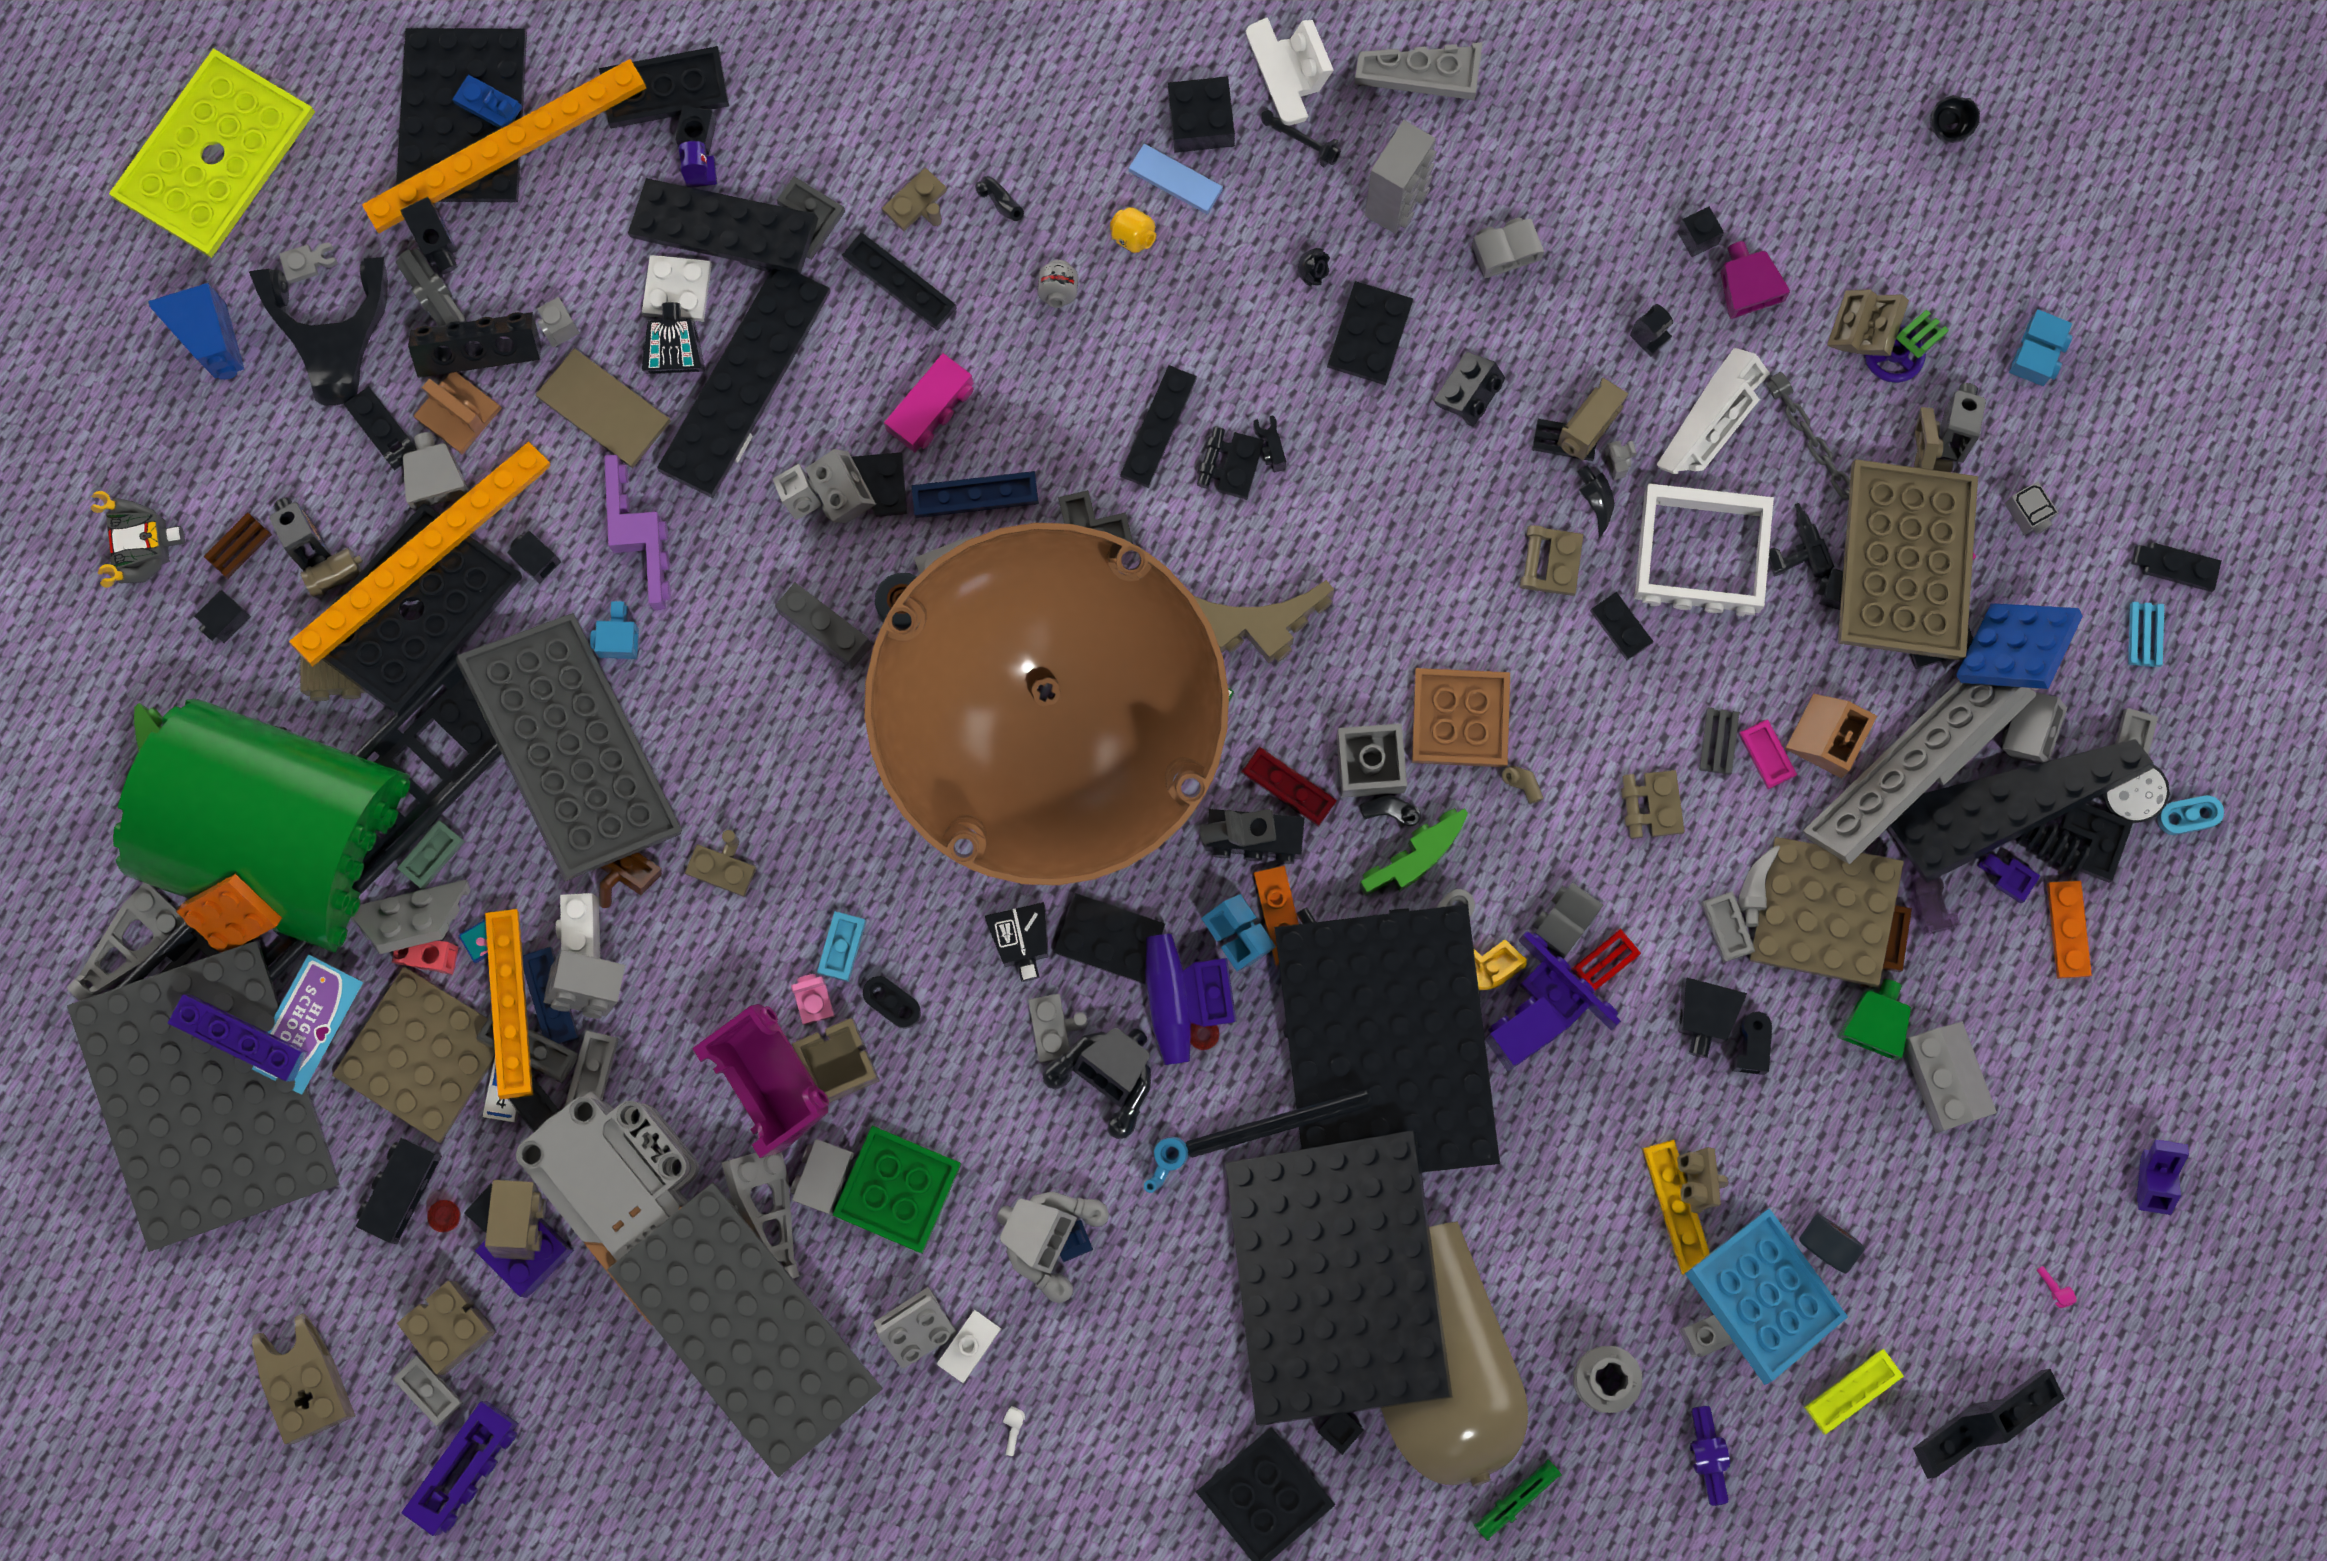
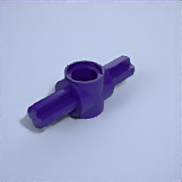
[1690,1405,1730,1506]

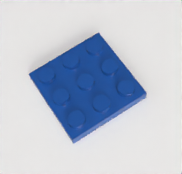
[1956,603,2083,689]

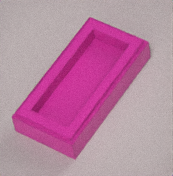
[1739,719,1797,789]

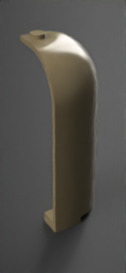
[1381,1221,1528,1487]

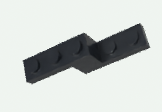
[1913,1369,2065,1479]

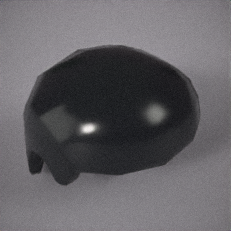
[1930,95,1980,143]

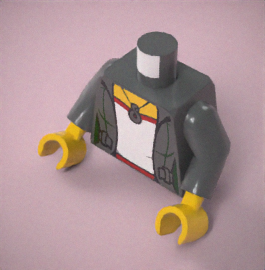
[91,491,185,588]

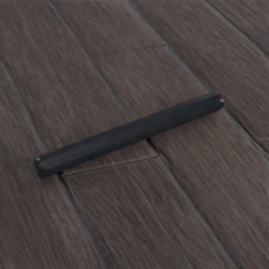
[1186,1090,1372,1158]

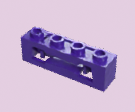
[167,994,309,1082]
[401,1401,519,1536]

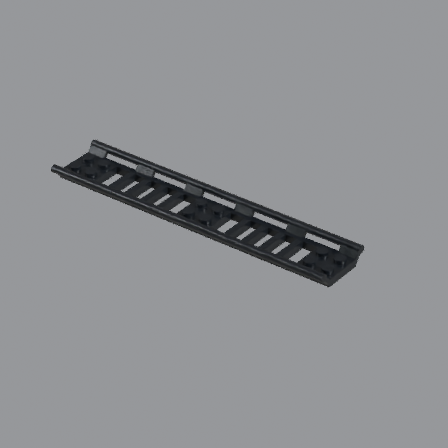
[117,653,502,988]

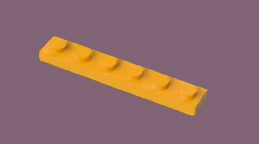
[485,909,533,1100]

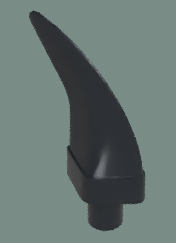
[1577,465,1615,538]

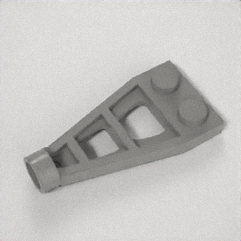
[67,883,185,1001]
[721,1152,800,1278]

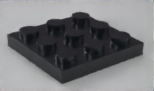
[1196,1427,1336,1561]

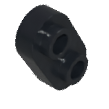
[863,976,921,1029]

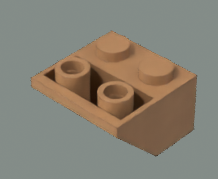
[1785,694,1877,778]

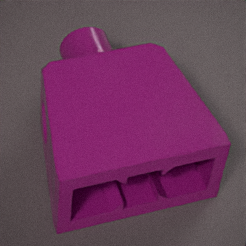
[1720,241,1790,319]

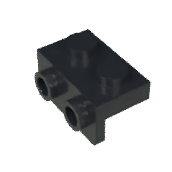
[1433,351,1505,427]

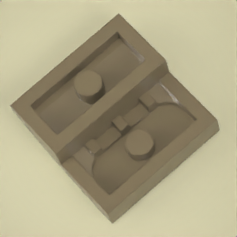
[1827,289,1909,356]

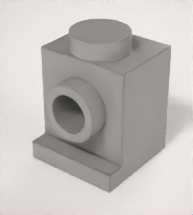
[537,297,580,348]

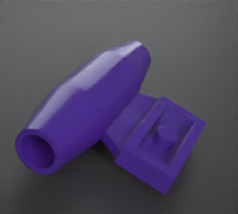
[1145,933,1237,1065]

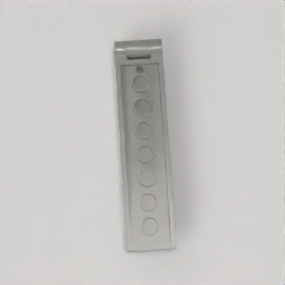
[1803,681,2039,864]

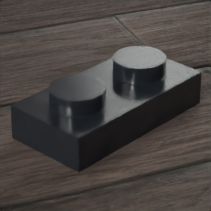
[1590,592,1654,661]

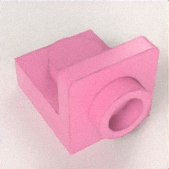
[791,974,835,1025]

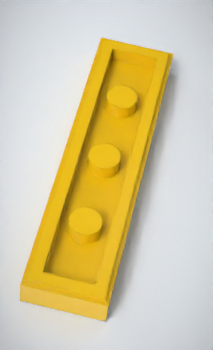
[1642,1140,1710,1275]

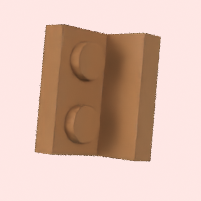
[413,372,502,455]

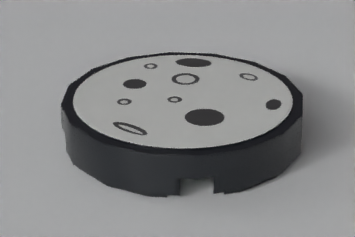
[2103,764,2170,823]

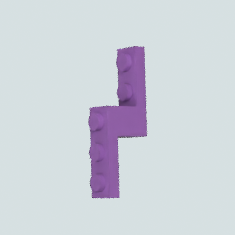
[605,455,671,610]

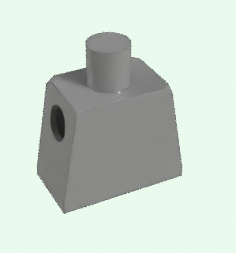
[403,432,470,510]

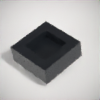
[1317,1413,1364,1455]

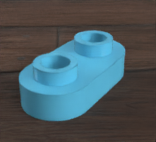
[2157,795,2224,835]

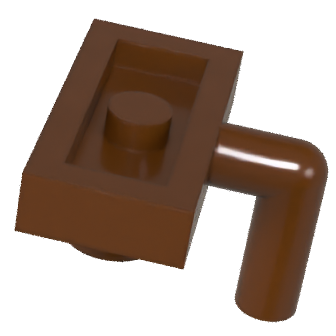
[599,852,662,908]

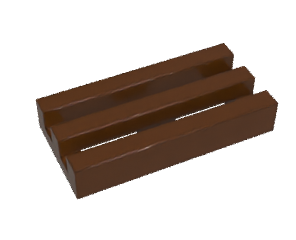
[203,512,272,579]

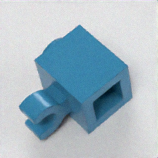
[590,601,639,659]

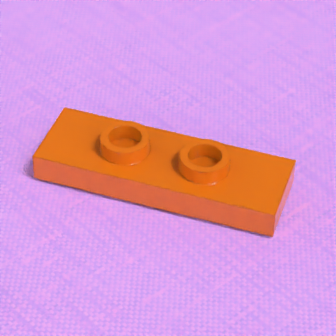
[1254,865,1299,966]

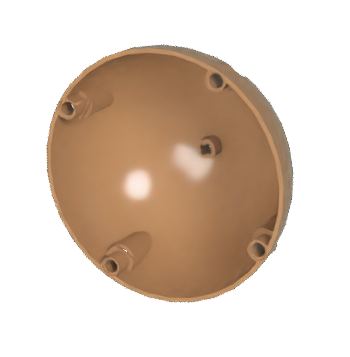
[864,522,1229,885]

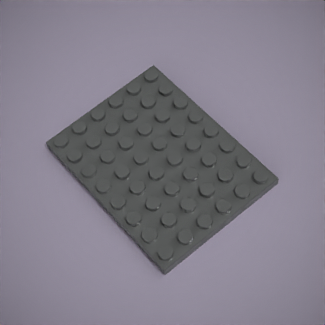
[67,941,340,1252]

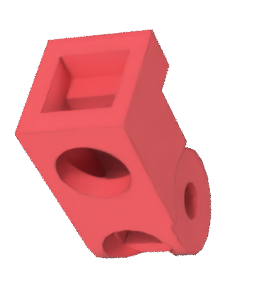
[391,941,459,975]

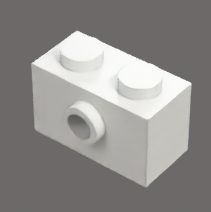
[556,893,600,959]

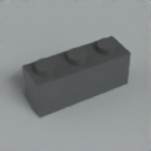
[775,582,872,670]

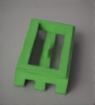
[1896,309,1949,358]

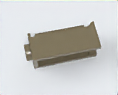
[1557,377,1629,461]

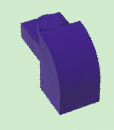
[2137,1139,2189,1215]

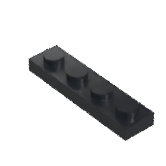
[842,232,957,331]
[1120,365,1197,488]

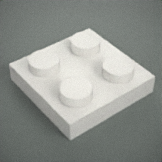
[642,255,712,322]

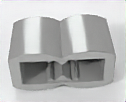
[1472,218,1544,278]

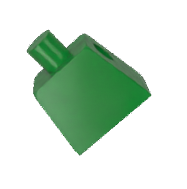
[1838,979,1911,1061]

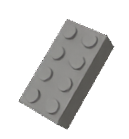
[1365,120,1437,234]

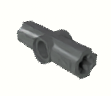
[396,248,467,326]

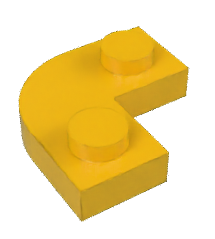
[1474,940,1527,990]

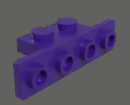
[1519,931,1621,1030]

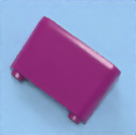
[692,1004,829,1158]

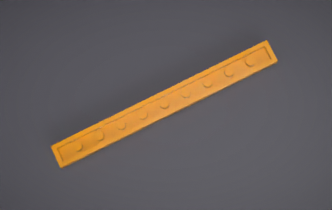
[362,59,646,233]
[289,442,551,667]

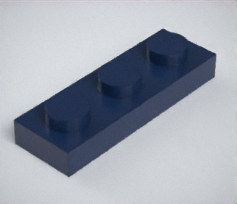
[523,947,580,1045]

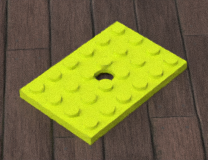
[109,48,315,258]

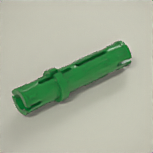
[1474,1459,1562,1541]

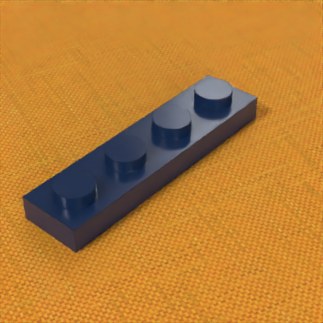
[911,471,1039,518]

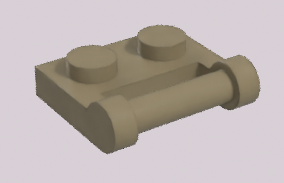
[1519,525,1584,596]

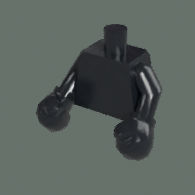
[1042,1028,1151,1139]

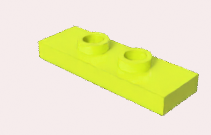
[1803,1349,1904,1435]

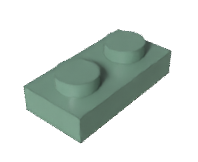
[397,820,465,890]

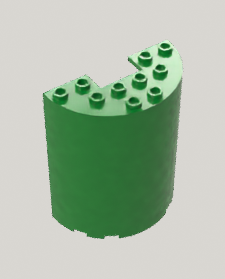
[113,698,410,953]

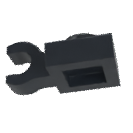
[1253,415,1286,473]

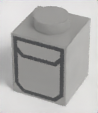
[2005,482,2059,535]

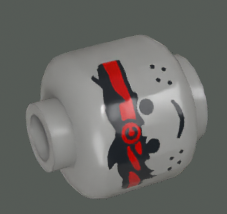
[1037,260,1079,308]

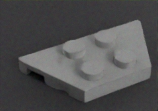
[350,879,470,954]

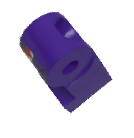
[678,141,717,187]

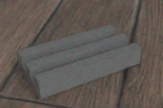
[1699,707,1740,775]

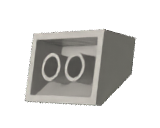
[1904,1021,1997,1133]

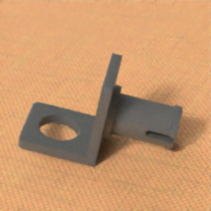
[1200,809,1276,847]

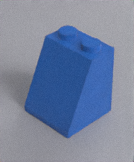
[148,283,244,380]

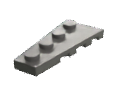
[1354,42,1483,100]

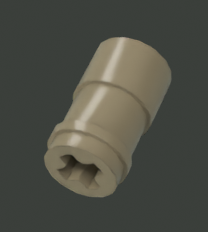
[300,547,363,597]

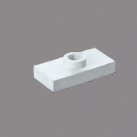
[937,1310,1001,1383]

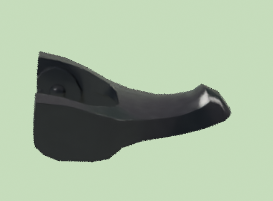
[249,257,388,406]

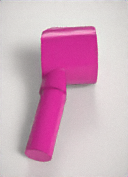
[2036,1266,2077,1308]

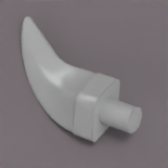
[1737,846,1780,927]

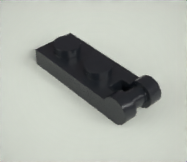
[344,386,417,471]

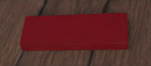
[1241,746,1337,827]

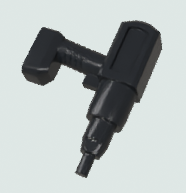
[1768,503,1835,578]

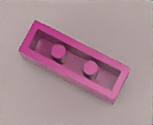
[884,353,974,453]

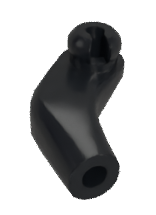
[975,176,1024,221]
[1359,794,1421,826]

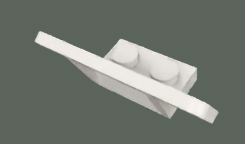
[1246,17,1334,126]

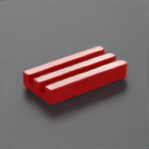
[1571,929,1641,991]

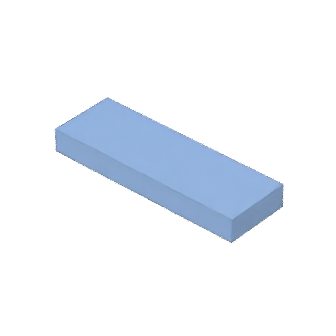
[1129,144,1223,215]

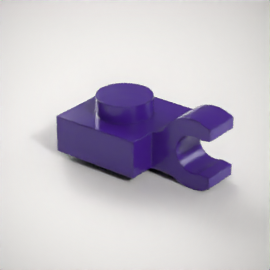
[1978,853,2040,904]

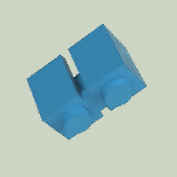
[2008,309,2073,386]
[1201,894,1276,971]

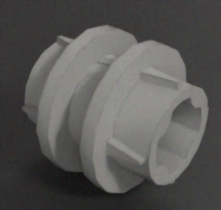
[1573,1346,1642,1413]

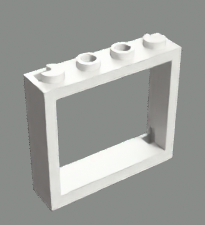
[1634,483,1774,617]

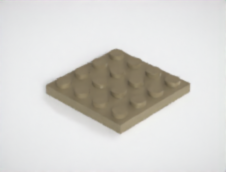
[1750,837,1904,987]
[332,967,495,1143]

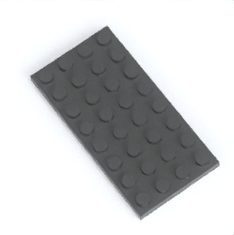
[456,613,682,882]
[607,1182,883,1478]

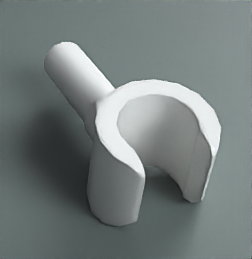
[1003,1406,1025,1456]

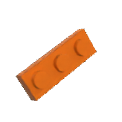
[2047,881,2092,979]

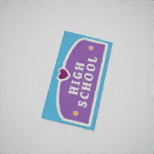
[252,954,363,1095]

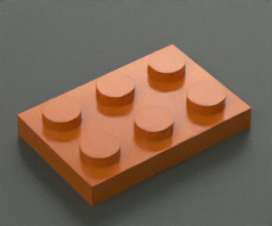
[176,874,282,953]

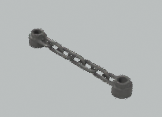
[1766,371,1850,500]

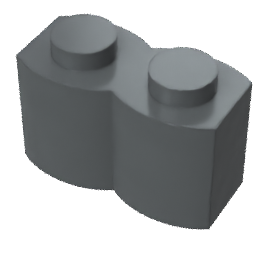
[1532,882,1604,959]

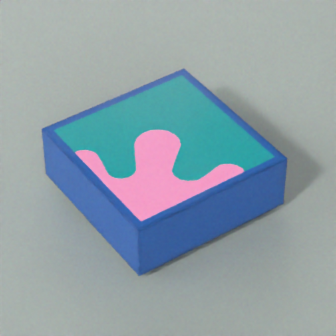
[458,919,488,963]

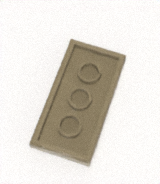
[536,348,671,469]

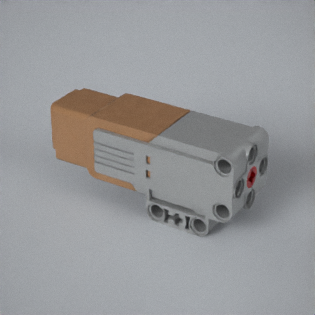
[516,1091,699,1326]

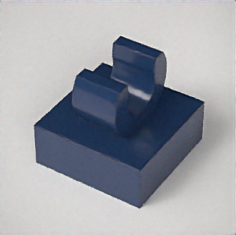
[1060,1220,1093,1263]

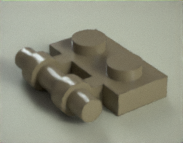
[1621,770,1685,839]

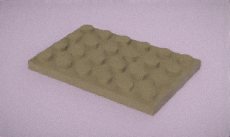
[1838,459,1978,660]

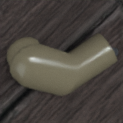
[1502,766,1544,804]

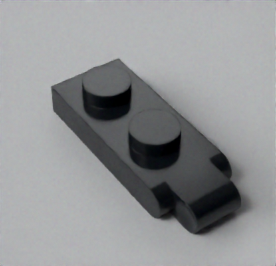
[2131,543,2222,592]

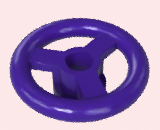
[1864,324,1926,383]

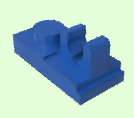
[452,75,522,129]

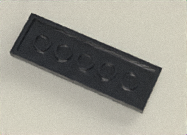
[628,178,818,275]

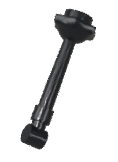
[1261,110,1341,168]

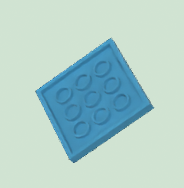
[1685,1208,1848,1385]

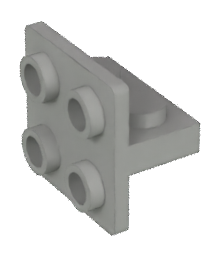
[873,1287,957,1368]

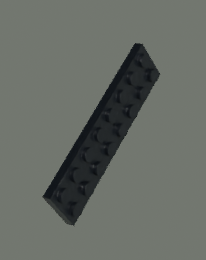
[657,269,831,498]

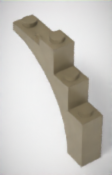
[1194,580,1334,663]

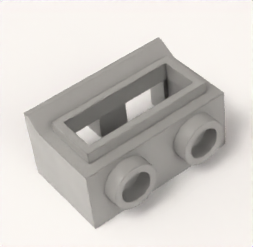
[1679,1315,1734,1359]

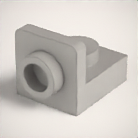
[773,464,822,520]

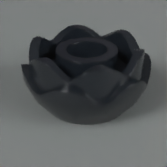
[1298,248,1330,287]

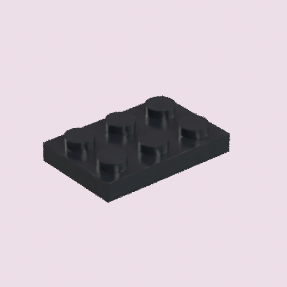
[1327,281,1413,385]
[1054,893,1166,985]

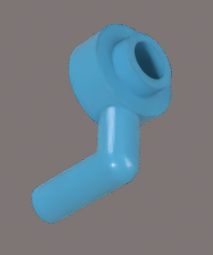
[1144,1136,1188,1193]

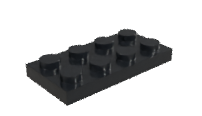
[599,46,729,129]

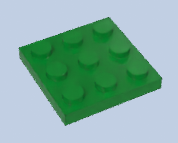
[832,1125,962,1254]

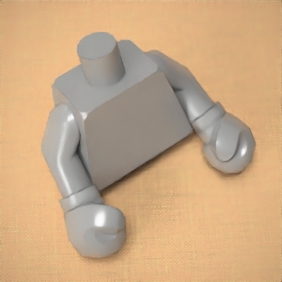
[997,1192,1109,1304]

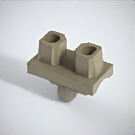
[1677,1147,1728,1213]

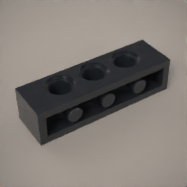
[408,312,541,378]

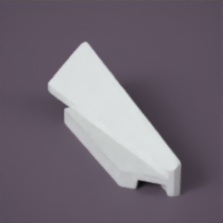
[1657,348,1770,474]

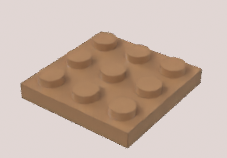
[1412,668,1510,767]

